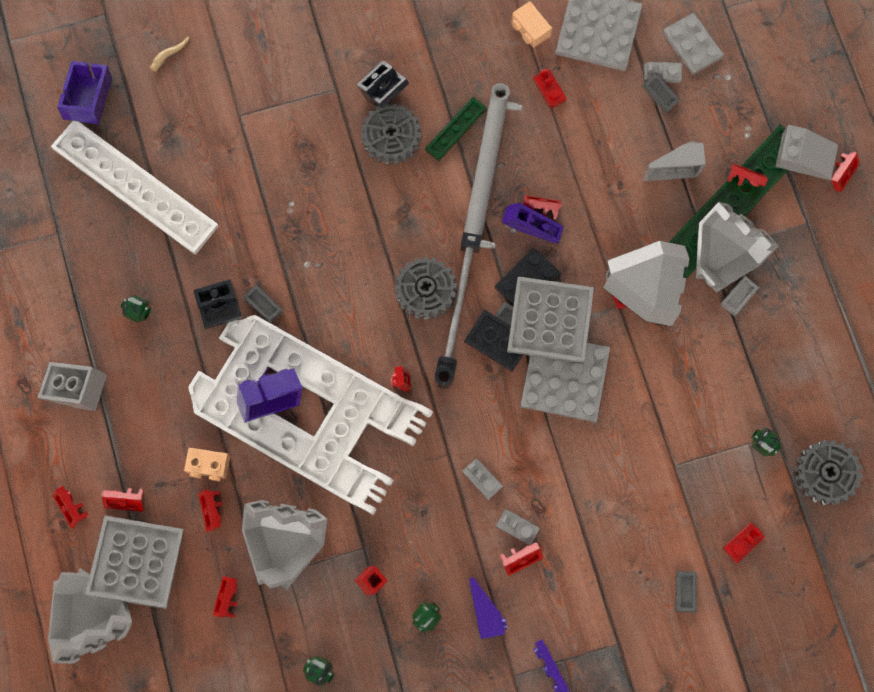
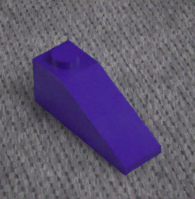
[502,203,564,244]
[469,578,508,639]

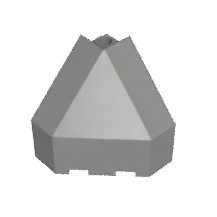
[696,202,779,293]
[603,241,689,326]
[242,500,327,590]
[48,568,132,664]

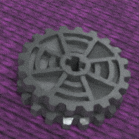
[361,103,421,165]
[395,257,457,321]
[794,440,863,505]

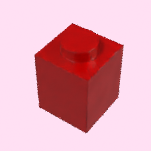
[354,566,388,595]

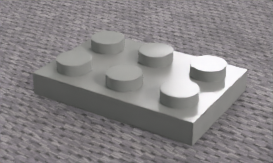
[662,12,724,76]

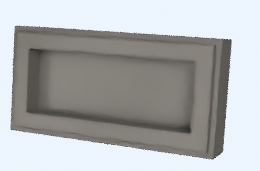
[720,276,760,317]

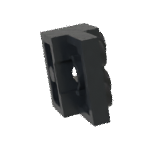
[357,61,409,108]
[193,279,243,329]

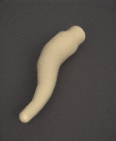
[150,37,190,72]

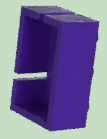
[57,61,112,124]
[237,368,302,423]

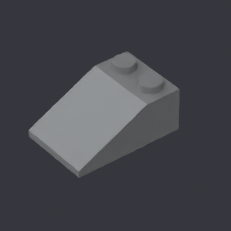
[775,125,838,180]
[643,141,706,181]
[38,362,107,411]

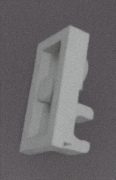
[644,62,682,83]
[462,458,503,500]
[496,509,540,545]

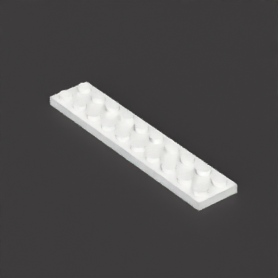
[51,121,219,255]

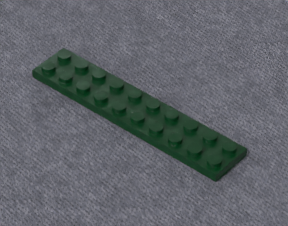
[668,124,788,279]

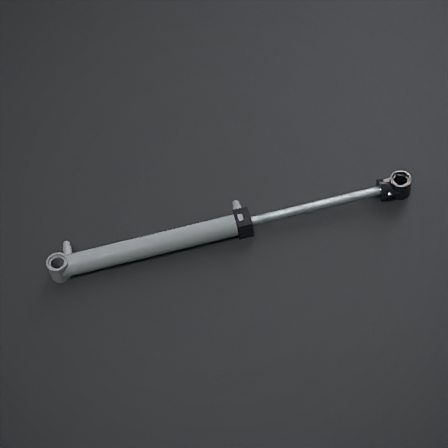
[435,83,522,389]

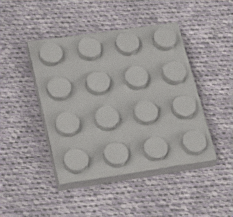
[555,0,642,71]
[507,277,594,363]
[520,343,610,423]
[86,516,184,609]

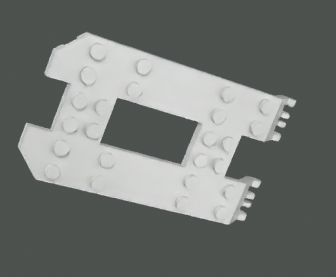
[188,315,433,515]

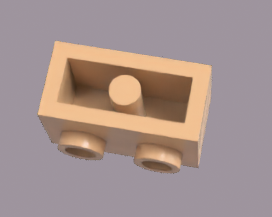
[511,1,552,48]
[184,448,230,481]

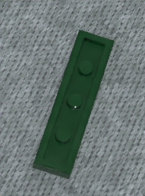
[425,97,487,162]

